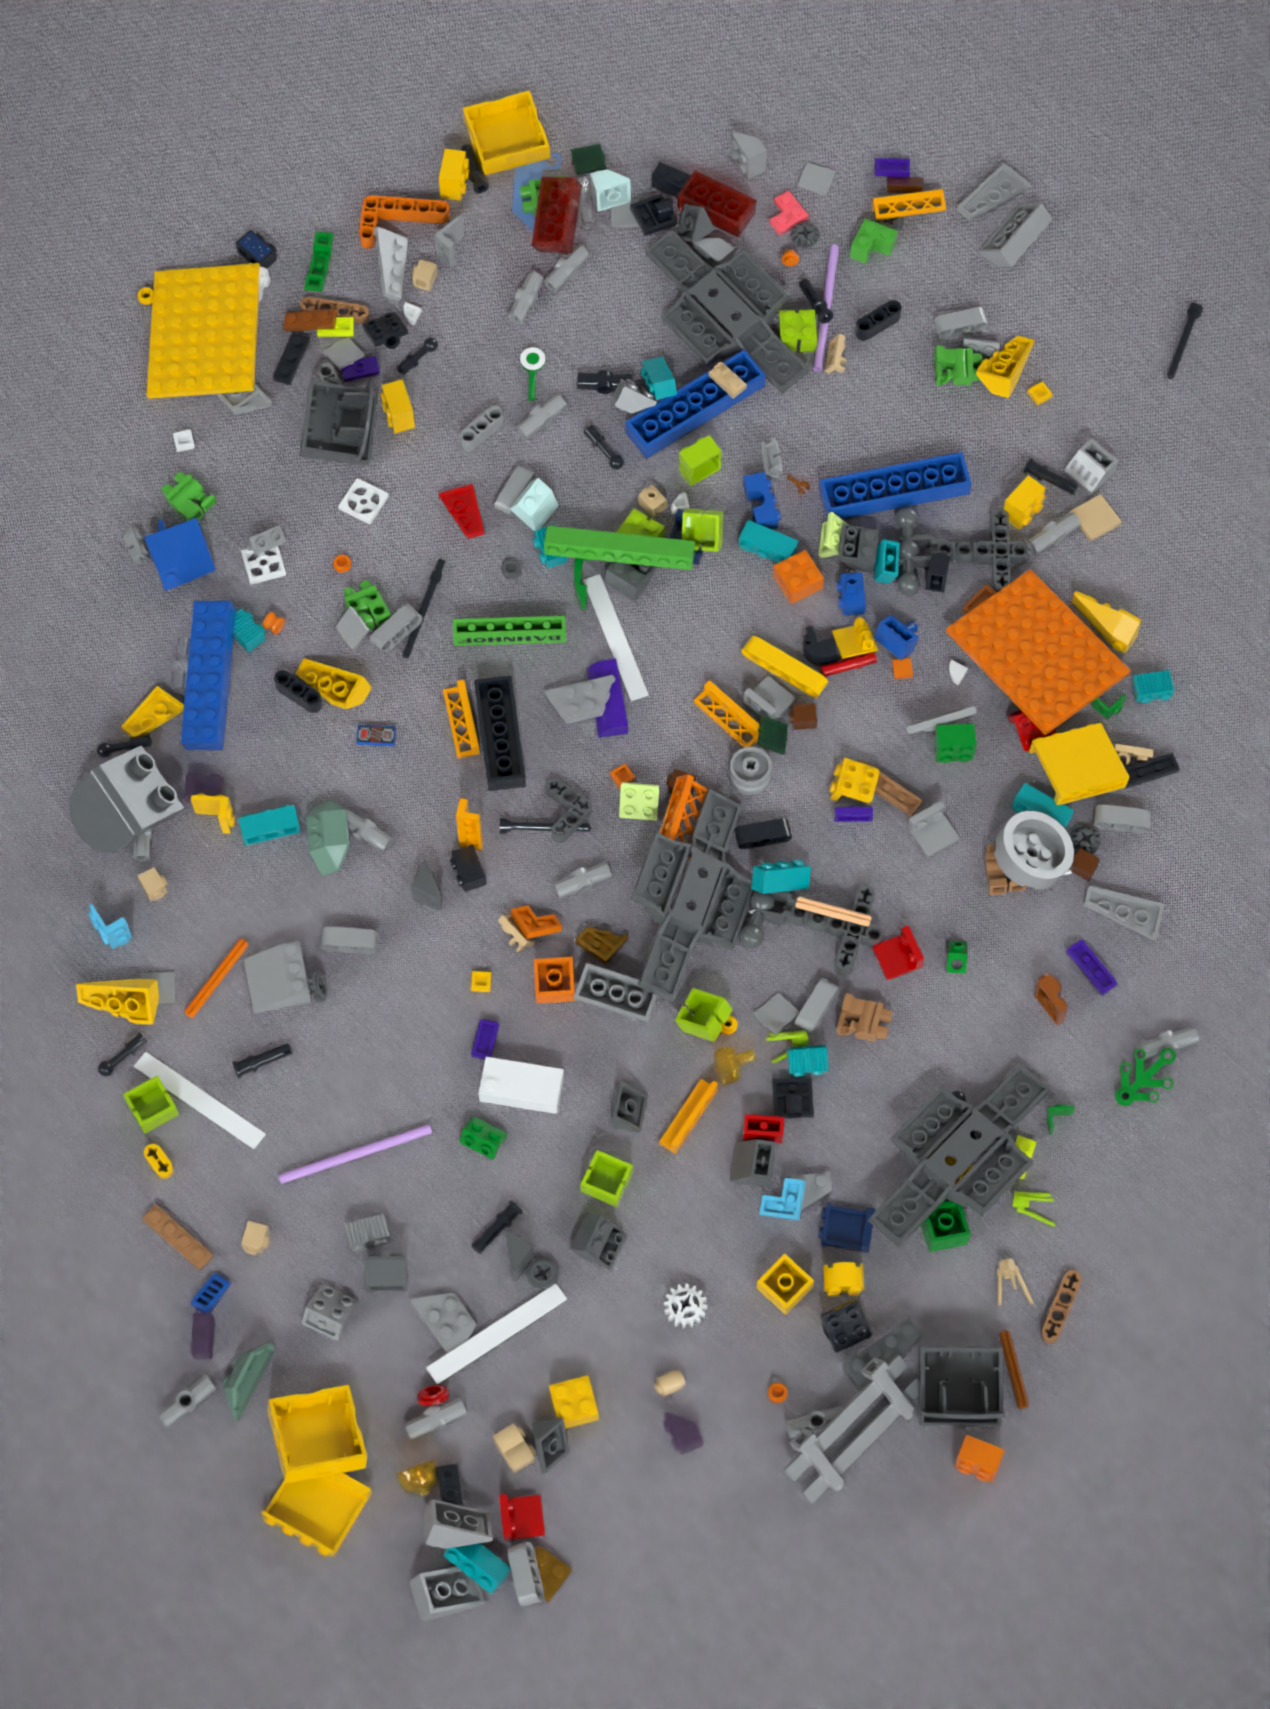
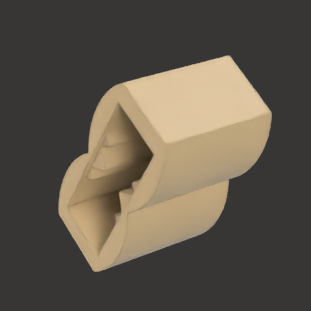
[493,1423,536,1474]

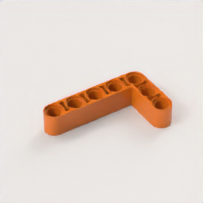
[359,195,450,249]

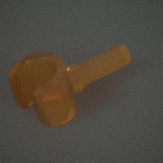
[787,475,810,494]

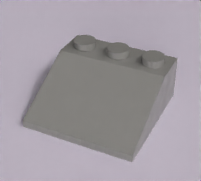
[244,941,311,1014]

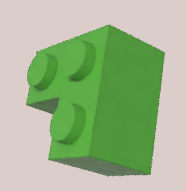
[850,218,898,264]

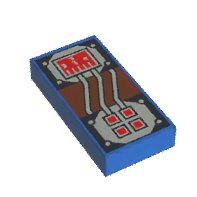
[357,725,396,747]

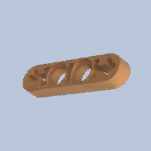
[300,297,369,323]
[1041,1270,1082,1344]

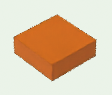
[892,658,913,679]
[610,763,636,789]

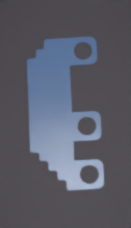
[512,154,561,236]

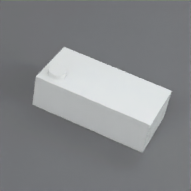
[478,1057,564,1114]

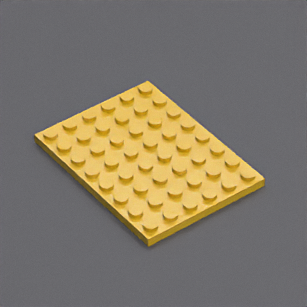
[146,263,260,399]

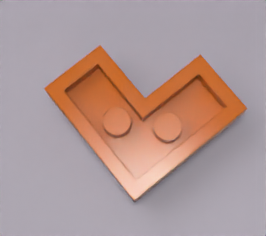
[510,905,562,939]

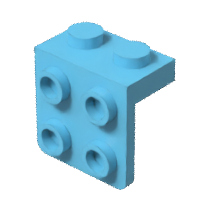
[88,904,132,949]

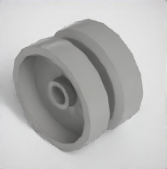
[730,747,772,795]

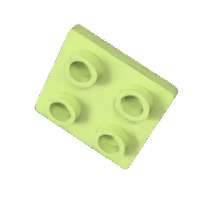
[818,512,849,558]
[619,782,660,821]

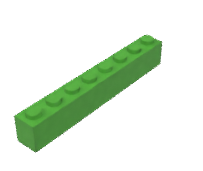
[544,526,695,570]

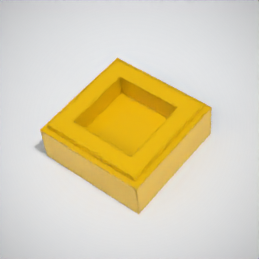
[1027,381,1053,406]
[471,971,492,992]

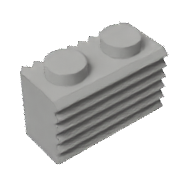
[345,1214,391,1253]

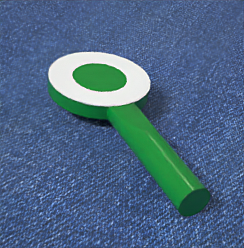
[520,347,545,401]

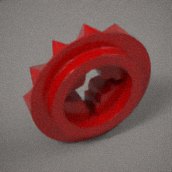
[416,1385,449,1406]

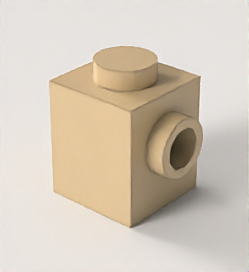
[412,259,438,291]
[638,485,667,519]
[138,867,168,902]
[241,1221,270,1255]

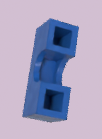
[743,472,781,529]

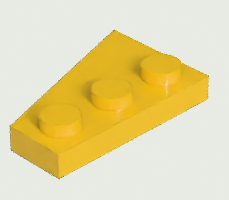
[121,686,184,738]

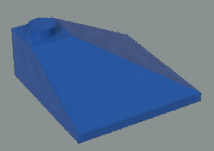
[144,518,216,591]

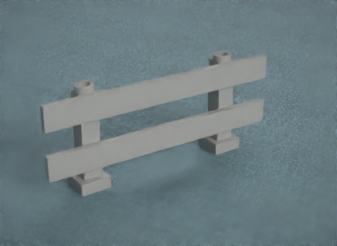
[784,1354,919,1504]

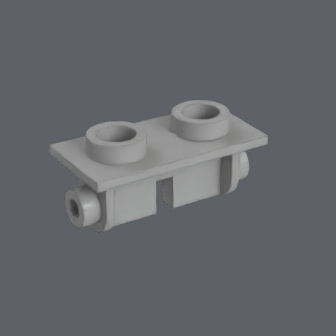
[963,336,1000,358]
[760,439,783,478]
[123,525,151,564]
[247,525,287,556]

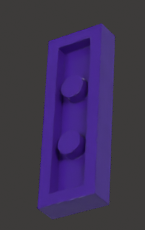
[1066,939,1118,996]

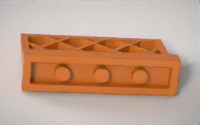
[660,774,709,860]

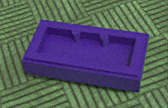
[875,158,910,177]
[342,356,380,382]
[834,806,873,822]
[471,1019,500,1060]

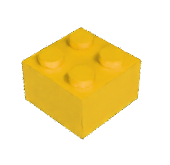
[439,149,470,201]
[380,379,415,434]
[1004,475,1046,530]
[756,1253,814,1315]
[549,1375,599,1429]

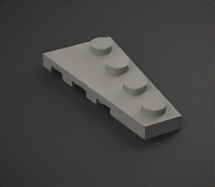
[957,164,1031,221]
[373,226,408,302]
[1084,886,1165,941]

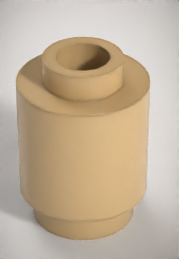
[654,1370,686,1397]

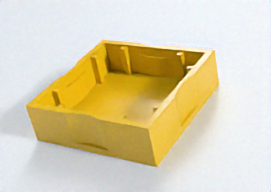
[463,90,550,176]
[267,1385,367,1484]

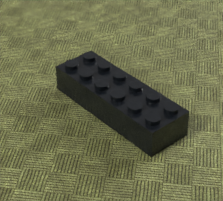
[474,675,526,791]

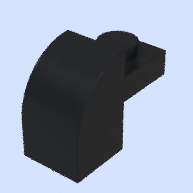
[802,625,838,666]

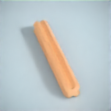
[796,897,871,926]

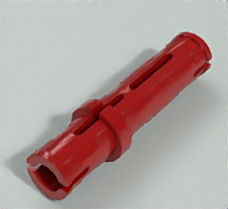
[820,652,877,677]

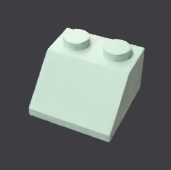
[590,169,631,212]
[509,478,559,531]

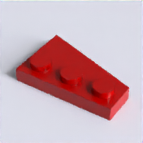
[438,484,485,539]

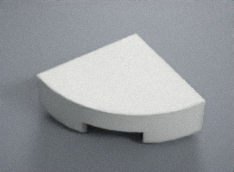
[404,302,422,325]
[671,492,689,514]
[949,660,968,686]

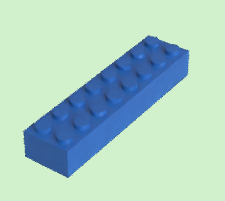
[625,350,766,459]
[819,452,972,520]
[181,601,236,750]

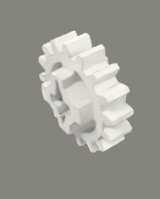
[664,1283,707,1328]

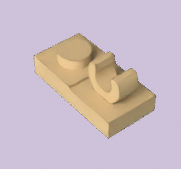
[824,334,847,374]
[708,362,747,399]
[1115,744,1154,765]
[498,915,536,952]

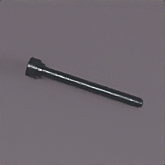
[1167,303,1203,379]
[500,818,591,834]

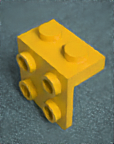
[829,758,880,803]
[191,793,235,834]

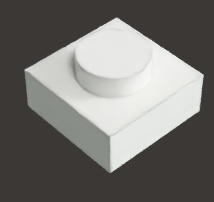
[173,429,195,452]

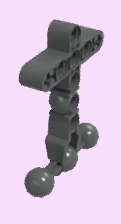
[896,507,1028,596]
[739,857,883,976]

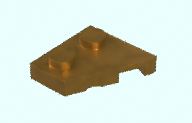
[575,926,629,965]
[535,1545,572,1603]

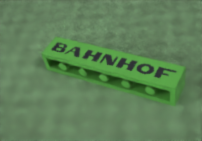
[453,616,566,646]

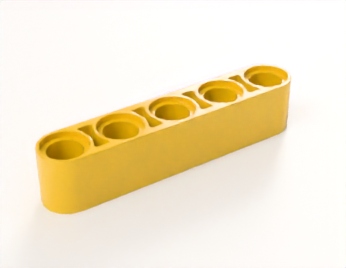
[741,635,828,698]

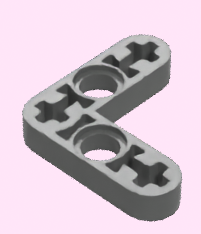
[546,778,592,842]

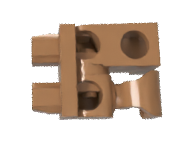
[984,844,1026,895]
[836,993,893,1043]

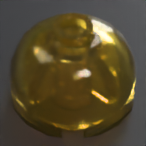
[396,1460,438,1497]

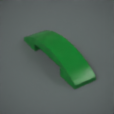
[304,231,334,292]
[574,558,591,610]

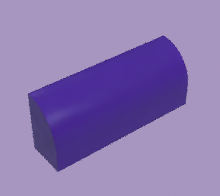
[587,658,628,738]

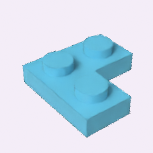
[759,1178,806,1221]

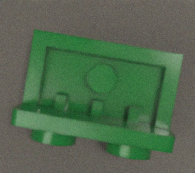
[459,1116,508,1160]

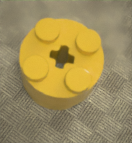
[823,1262,865,1297]

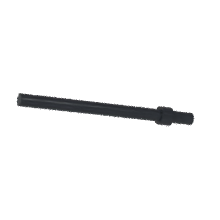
[402,559,445,659]

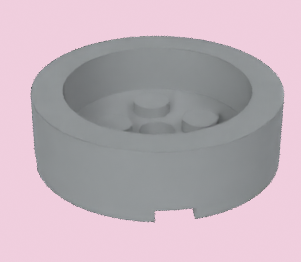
[994,811,1074,890]

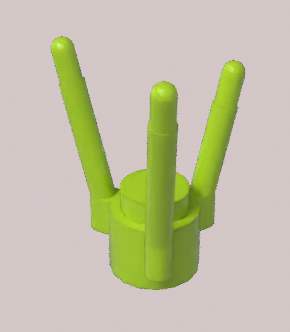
[766,1030,809,1063]
[1013,1191,1056,1227]

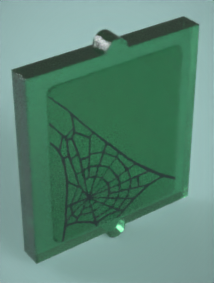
[570,144,607,175]
[757,715,788,755]

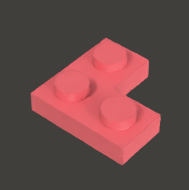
[769,190,809,236]

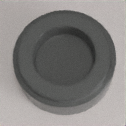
[502,560,521,579]

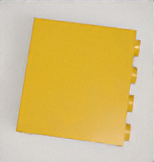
[1029,723,1129,806]
[261,1473,372,1558]

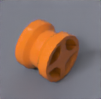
[262,611,285,635]

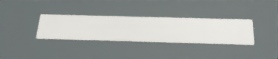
[583,574,649,701]
[134,1052,266,1149]
[426,1284,567,1384]

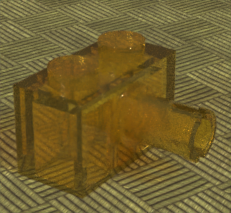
[713,1046,756,1087]

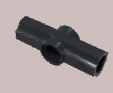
[577,370,632,394]

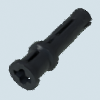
[461,144,489,193]
[799,279,834,324]
[1023,458,1079,495]
[232,1043,292,1079]
[471,1200,523,1254]

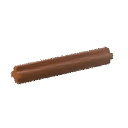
[999,1330,1029,1409]

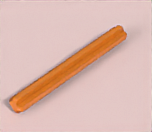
[184,938,248,1018]

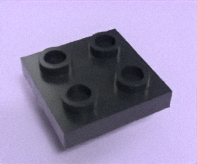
[630,194,677,236]
[362,312,408,349]
[772,1078,814,1119]
[820,1298,872,1353]

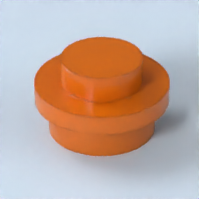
[781,250,799,267]
[333,555,352,573]
[767,1383,788,1403]

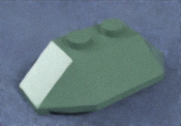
[306,800,350,876]
[223,1343,275,1422]

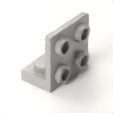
[434,215,465,268]
[743,676,796,725]
[907,801,959,857]
[302,1284,358,1341]

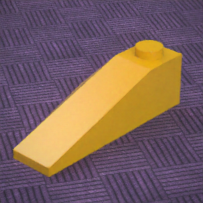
[976,336,1035,398]
[1072,591,1142,653]
[295,658,372,709]
[76,979,159,1025]

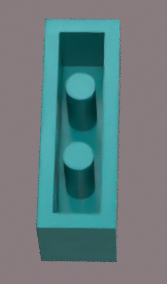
[640,356,677,400]
[738,520,798,564]
[1012,783,1074,829]
[238,805,301,846]
[751,859,811,894]
[443,1543,511,1595]

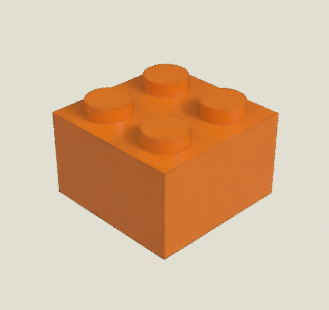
[773,550,824,604]
[534,957,576,1004]
[955,1435,1005,1483]

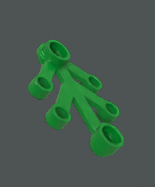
[1115,1048,1176,1106]

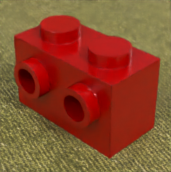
[743,1114,784,1144]

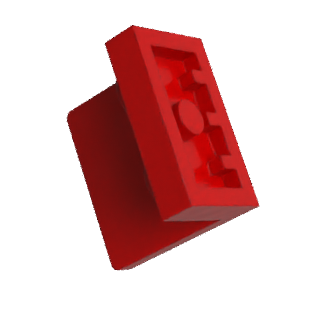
[1007,710,1057,752]
[872,925,924,980]
[499,1494,545,1541]

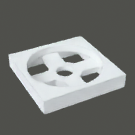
[338,478,389,525]
[241,546,286,585]

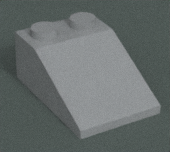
[423,1499,493,1549]
[410,1567,485,1621]

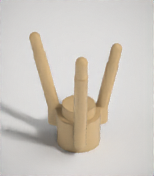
[996,1259,1033,1305]

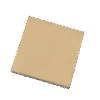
[1070,494,1122,542]

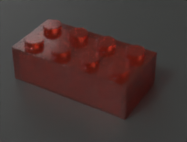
[677,170,757,238]
[531,177,582,253]

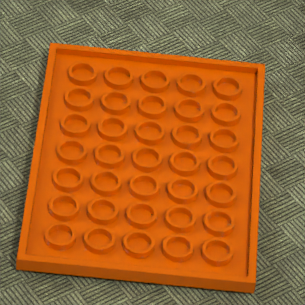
[946,569,1131,735]

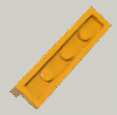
[871,189,946,220]
[443,680,480,759]
[693,680,764,748]
[456,798,483,850]
[659,1079,718,1154]

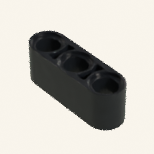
[855,300,902,341]
[274,670,322,713]
[734,818,792,849]

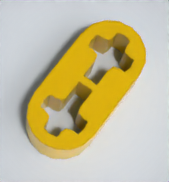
[144,1144,173,1179]

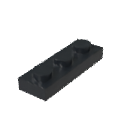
[273,333,310,385]
[1125,753,1180,789]

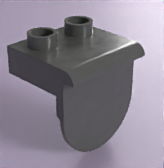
[300,380,378,466]
[70,745,184,853]
[919,1346,1005,1426]

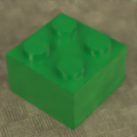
[934,723,976,764]
[921,1201,971,1252]

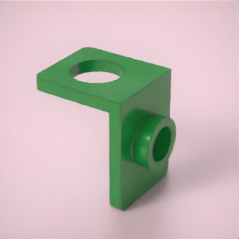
[1092,694,1126,720]
[947,941,968,974]
[1046,1104,1075,1135]

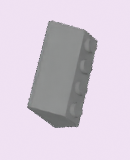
[978,203,1052,268]
[573,963,660,1022]

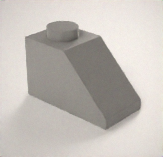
[693,238,734,267]

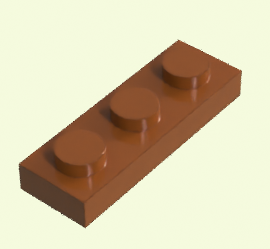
[283,309,337,332]

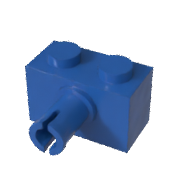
[836,572,866,615]
[874,615,919,660]

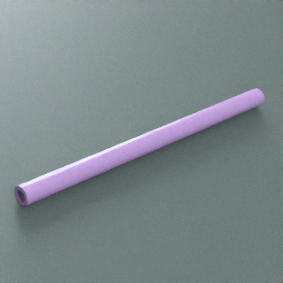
[813,245,839,371]
[278,1124,432,1184]

